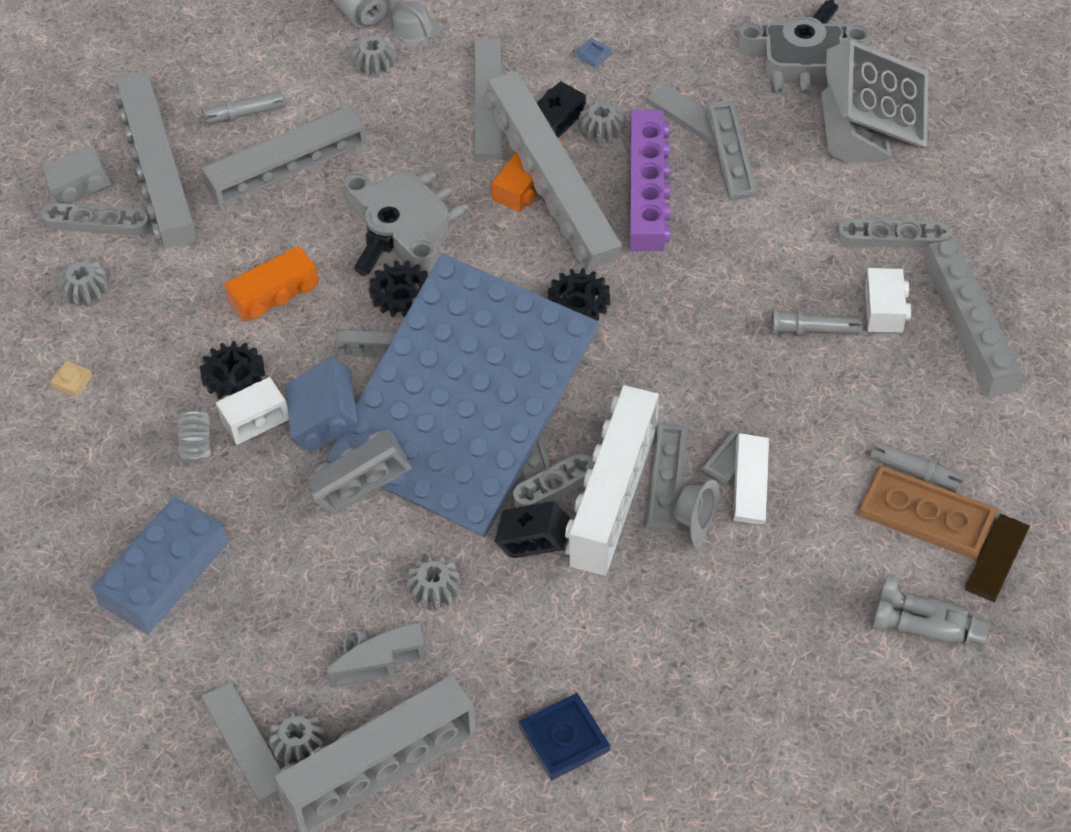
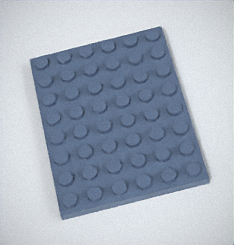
[325,253,600,538]

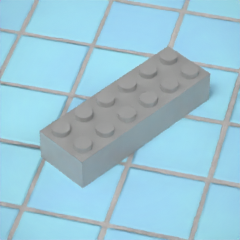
[274,675,476,832]

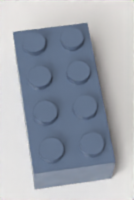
[92,496,228,635]

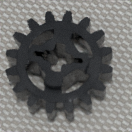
[369,261,428,317]
[548,268,610,321]
[199,341,266,399]

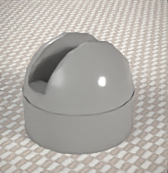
[343,629,371,653]

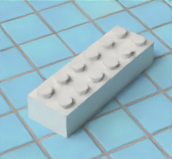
[565,385,659,576]

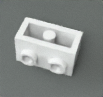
[865,268,911,333]
[216,377,289,445]

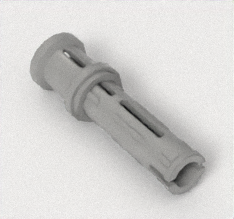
[771,308,862,336]

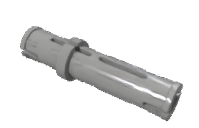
[202,90,285,125]
[870,441,965,492]

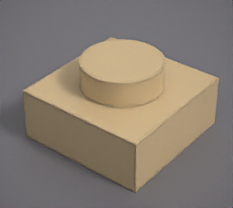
[50,360,93,397]

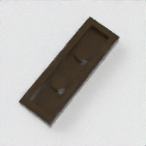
[965,513,1030,603]

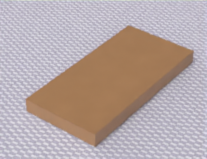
[857,465,998,561]

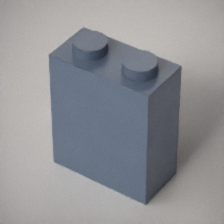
[285,356,359,453]

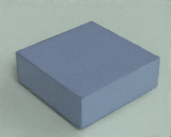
[575,38,612,68]

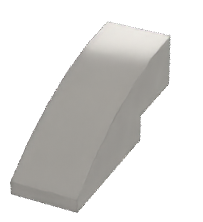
[327,622,426,688]

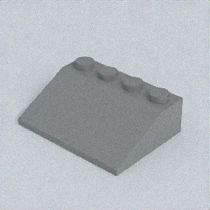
[826,39,929,148]

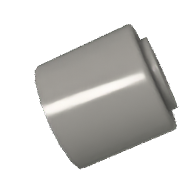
[332,0,391,29]

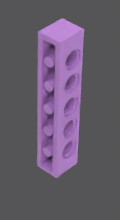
[630,110,670,251]

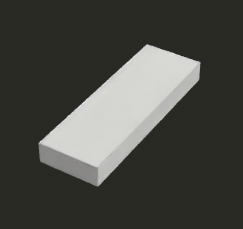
[733,433,769,524]

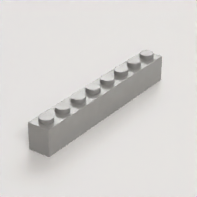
[114,71,197,249]
[483,71,622,271]

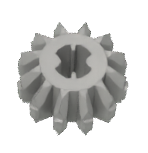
[351,33,396,77]
[579,99,625,144]
[58,258,108,307]
[178,410,211,462]
[406,555,461,610]
[268,709,326,766]

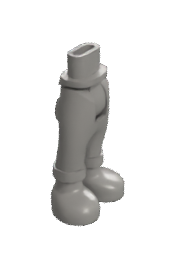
[872,574,990,645]

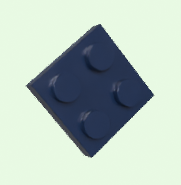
[519,693,610,781]

